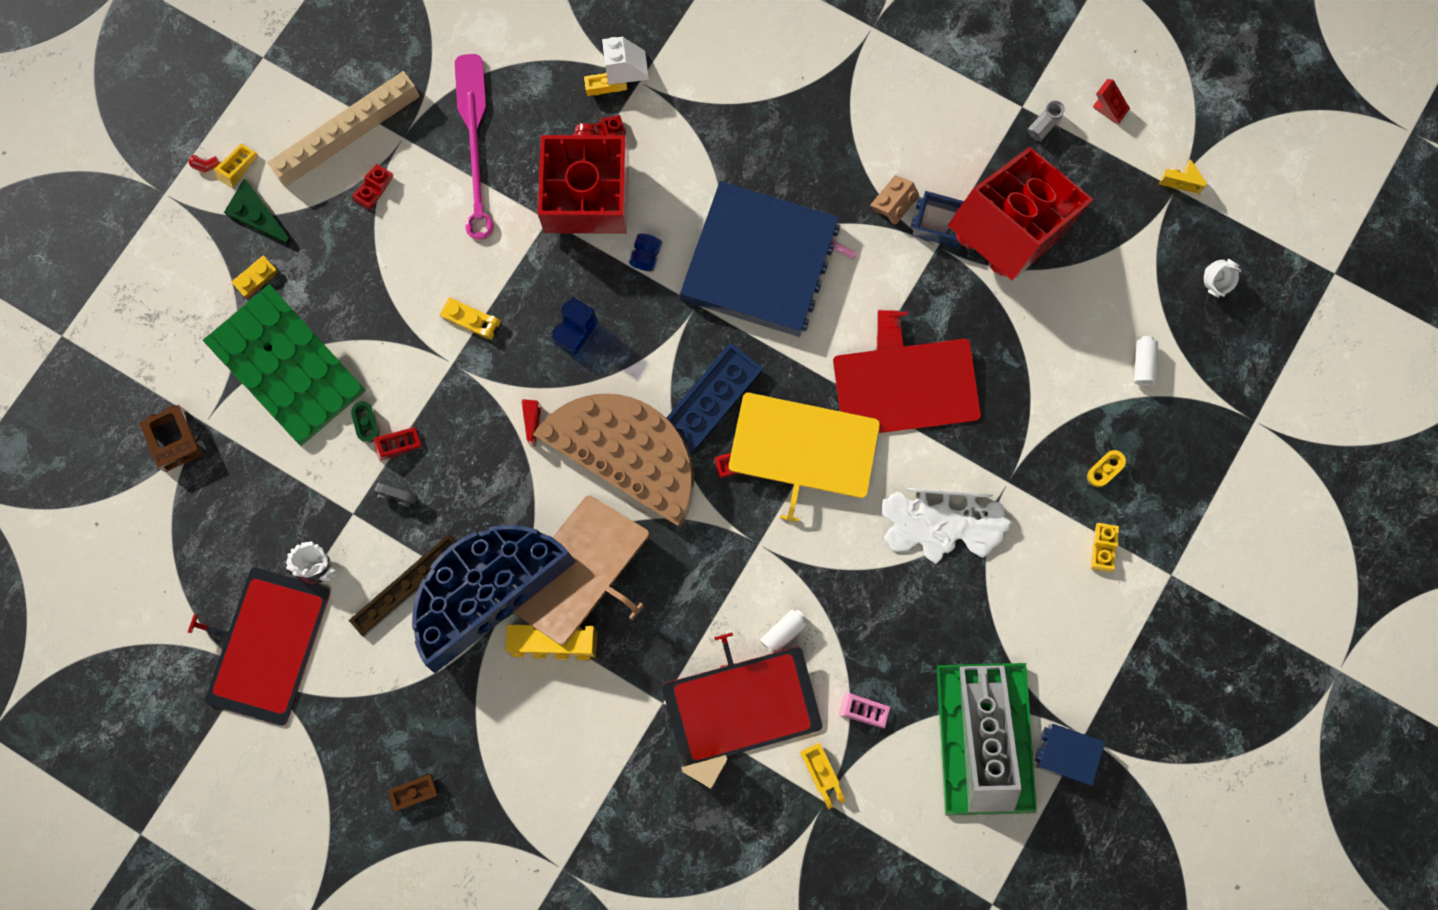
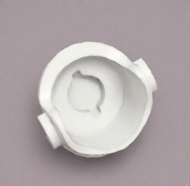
[1204,259,1241,298]

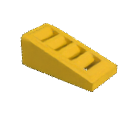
[214,143,258,188]

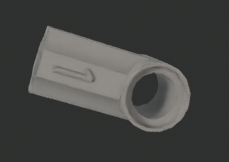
[1027,100,1065,142]

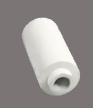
[1134,336,1158,386]
[760,610,807,653]

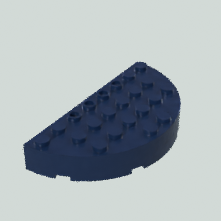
[412,525,576,673]

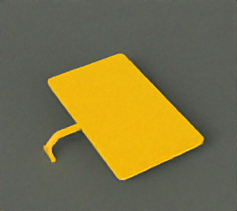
[729,393,879,522]

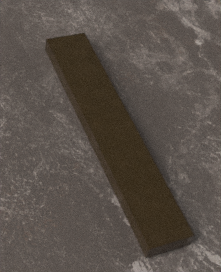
[348,534,457,637]

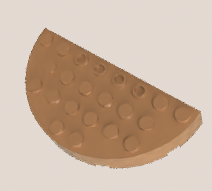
[533,393,694,527]

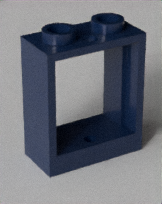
[910,191,964,249]

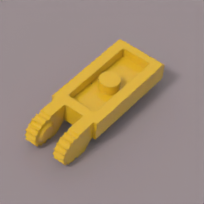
[799,742,846,810]

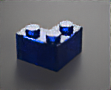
[552,297,598,356]

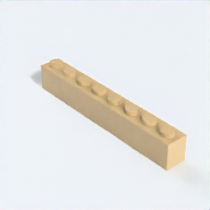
[267,71,420,188]

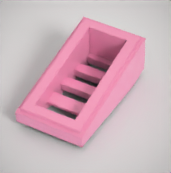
[839,693,890,729]

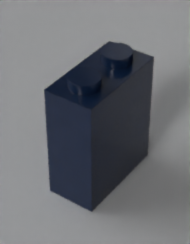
[1034,724,1105,786]

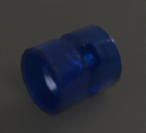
[629,233,663,272]

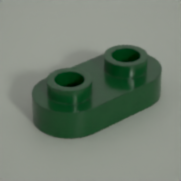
[351,401,379,444]

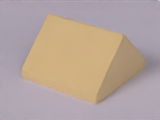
[681,755,727,789]

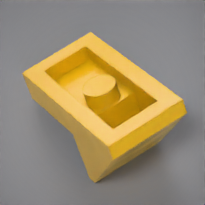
[1159,160,1207,194]

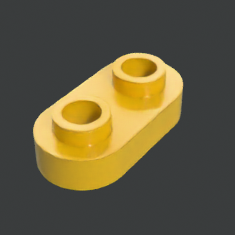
[1087,450,1126,488]

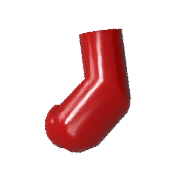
[188,155,220,173]

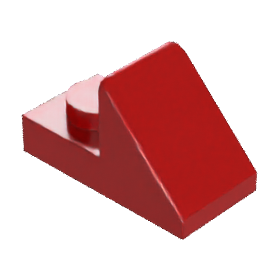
[1093,79,1130,124]

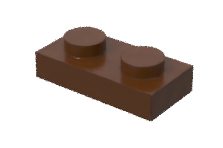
[388,774,439,812]

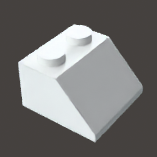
[602,37,649,85]

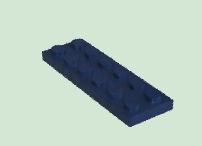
[666,342,763,456]

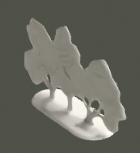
[882,488,1012,564]

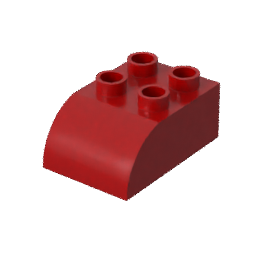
[947,147,1094,281]

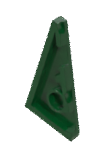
[224,179,290,245]

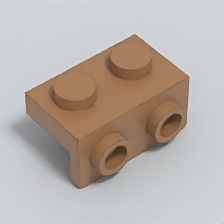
[870,175,920,225]

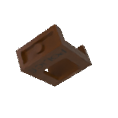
[139,405,205,473]

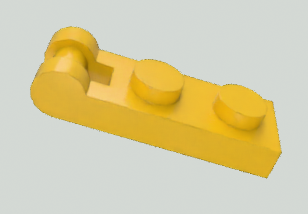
[440,297,501,340]

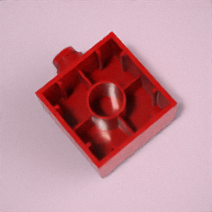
[538,123,629,234]

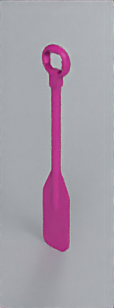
[455,54,494,240]

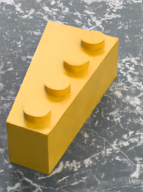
[505,625,598,661]

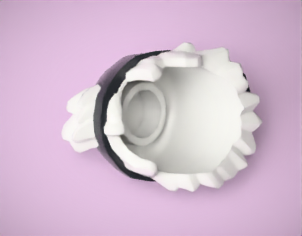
[286,542,337,585]

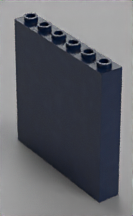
[680,181,841,337]

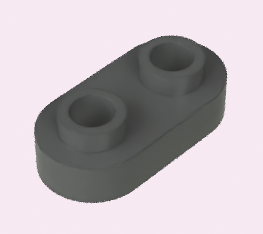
[374,483,418,508]

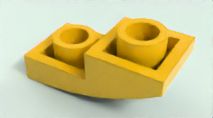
[1090,523,1119,573]

